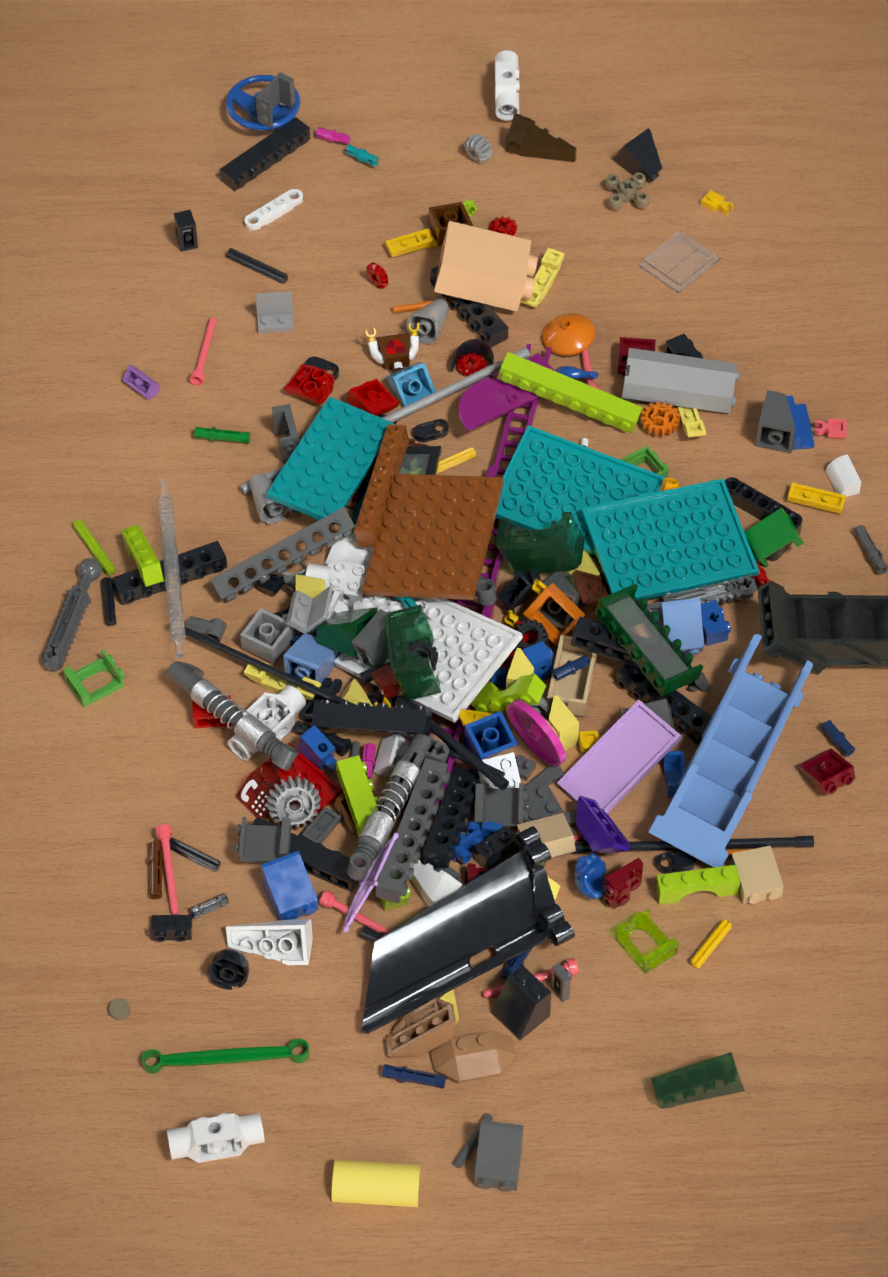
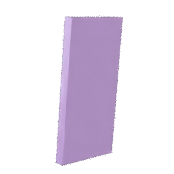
[557,700,682,814]

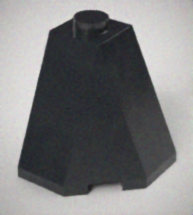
[613,128,662,184]

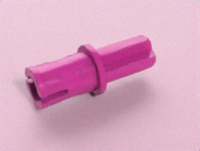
[316,127,351,144]
[361,743,376,780]

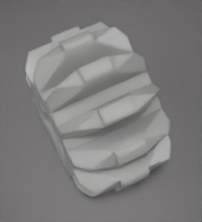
[464,133,493,163]

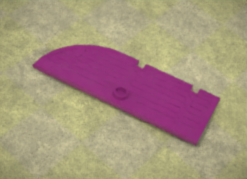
[458,353,555,432]

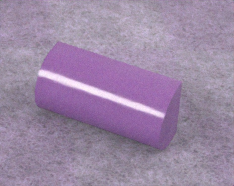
[122,365,160,399]

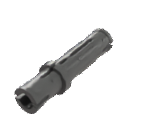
[854,525,888,574]

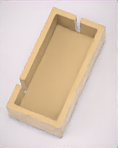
[547,635,598,717]

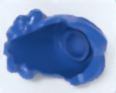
[574,853,607,899]

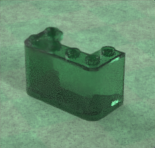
[496,512,585,576]
[385,605,441,700]

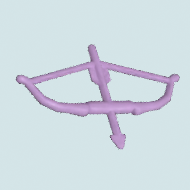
[343,833,399,932]

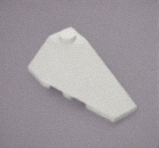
[325,531,374,566]
[399,860,462,907]
[226,919,313,965]

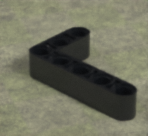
[725,477,803,561]

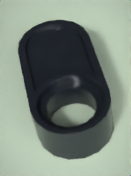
[306,356,339,380]
[414,419,449,443]
[656,851,696,874]

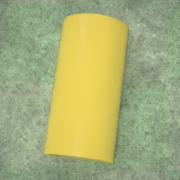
[332,1159,421,1207]

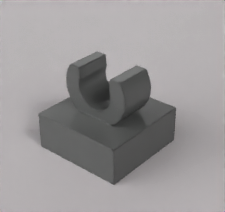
[689,666,711,692]
[516,755,536,781]

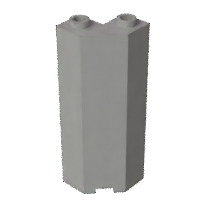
[622,348,740,414]

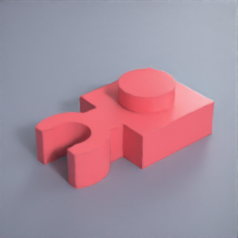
[815,419,847,438]

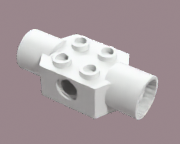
[495,51,519,121]
[305,560,387,608]
[228,685,306,761]
[167,1113,265,1163]

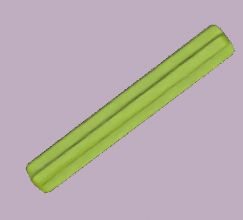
[73,519,116,576]

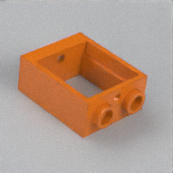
[523,583,586,645]

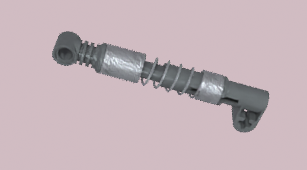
[167,661,299,770]
[347,734,449,880]

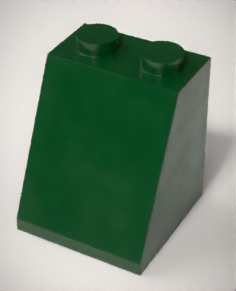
[316,608,378,657]

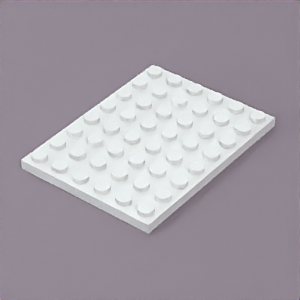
[334,596,523,723]

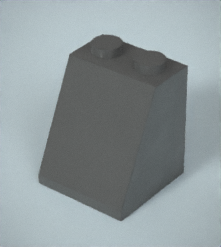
[756,390,795,454]
[539,569,586,630]
[474,1120,524,1192]

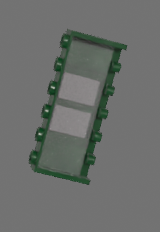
[594,584,703,696]

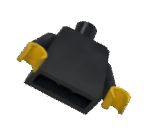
[498,569,547,626]

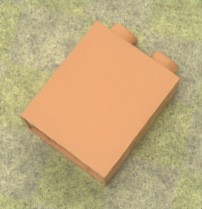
[434,221,538,311]

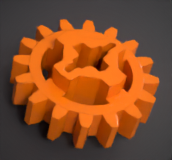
[640,401,680,437]

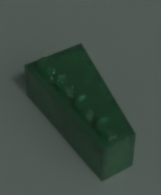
[651,1052,745,1109]

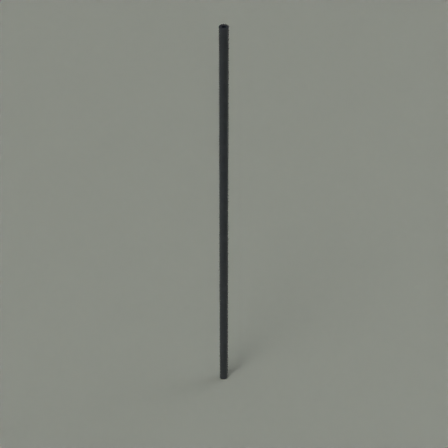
[168,621,505,777]

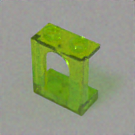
[615,909,679,974]

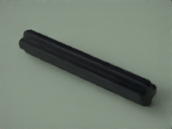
[227,248,288,283]

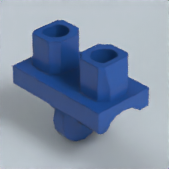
[453,828,483,864]

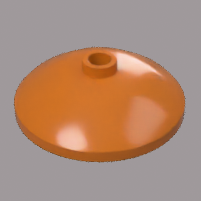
[542,313,596,356]

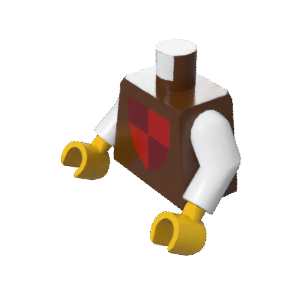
[364,322,420,373]

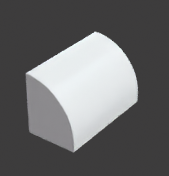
[825,454,861,497]
[373,734,410,778]

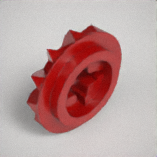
[489,215,517,236]
[366,262,389,289]
[457,352,486,376]

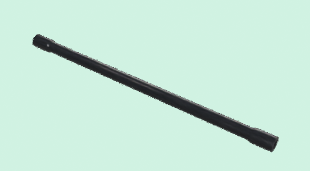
[573,835,814,854]

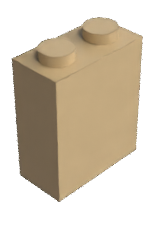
[515,813,576,857]
[730,846,784,904]

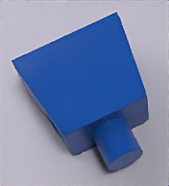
[298,725,337,772]

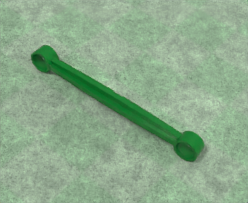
[141,1039,310,1074]

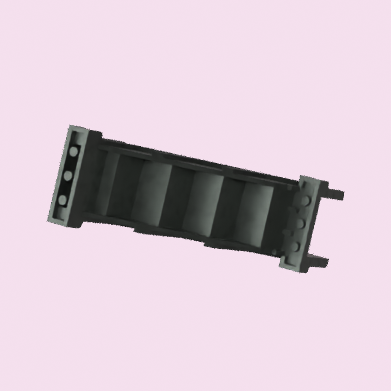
[757,580,888,675]

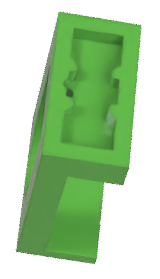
[63,649,125,707]

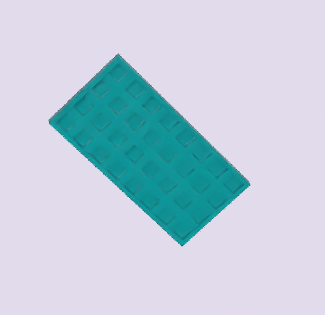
[266,396,396,526]

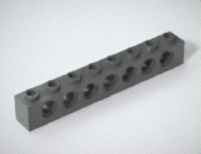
[210,507,355,602]
[376,758,451,903]

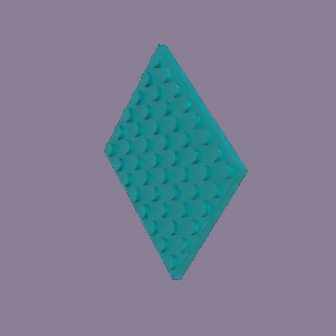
[495,425,665,556]
[581,479,759,601]

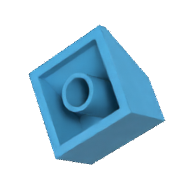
[386,362,436,407]

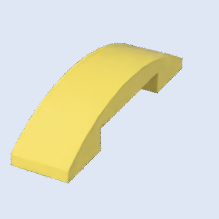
[520,248,564,308]
[677,406,706,437]
[244,661,321,700]

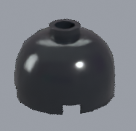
[207,948,250,990]

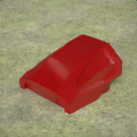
[283,364,335,404]

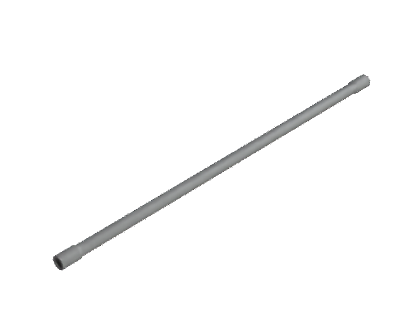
[239,347,530,495]

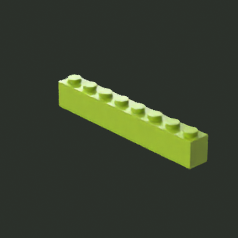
[497,352,643,434]
[335,755,411,911]

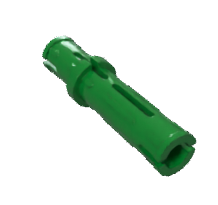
[194,427,251,444]

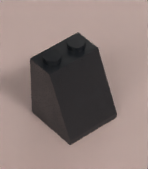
[492,965,552,1041]

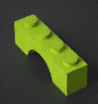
[121,525,164,587]
[470,674,546,713]
[655,865,740,905]

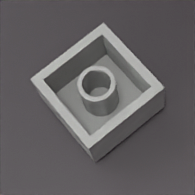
[240,608,294,664]

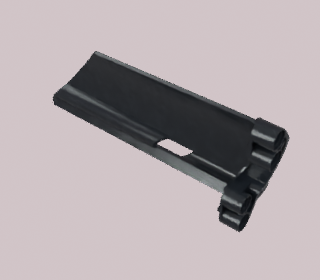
[361,826,575,1034]

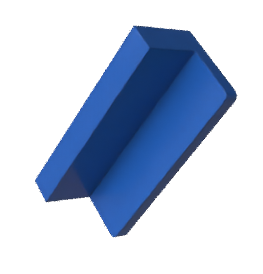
[786,395,814,450]

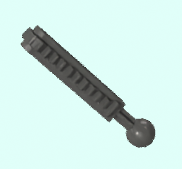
[41,558,102,671]
[639,576,757,625]

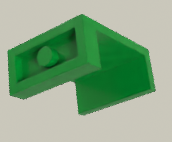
[744,508,804,567]

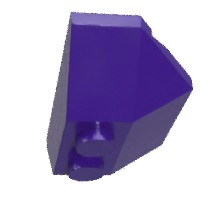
[576,796,632,854]

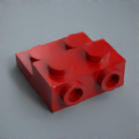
[346,378,399,416]

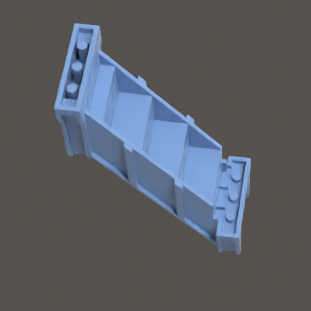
[648,634,813,867]

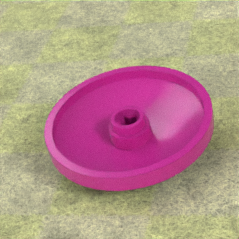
[506,699,566,767]

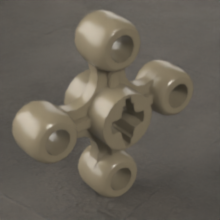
[605,172,649,210]

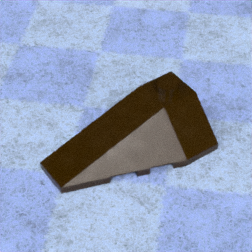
[506,113,577,162]

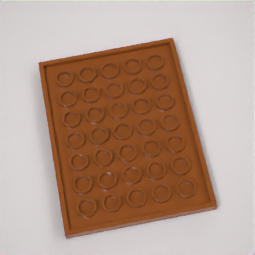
[362,474,504,600]

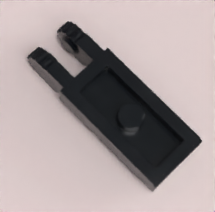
[300,677,343,722]

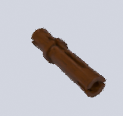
[148,840,164,899]

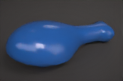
[555,366,598,379]

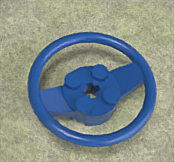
[226,75,300,130]

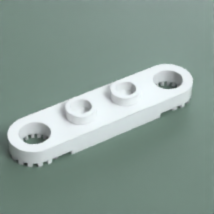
[245,189,303,231]

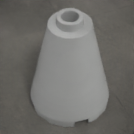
[406,299,449,344]
[250,473,293,524]

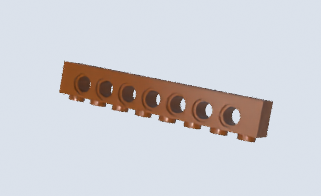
[354,424,409,547]

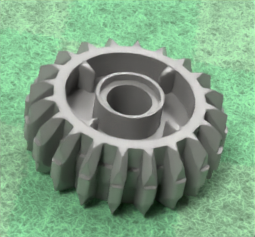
[267,776,321,829]

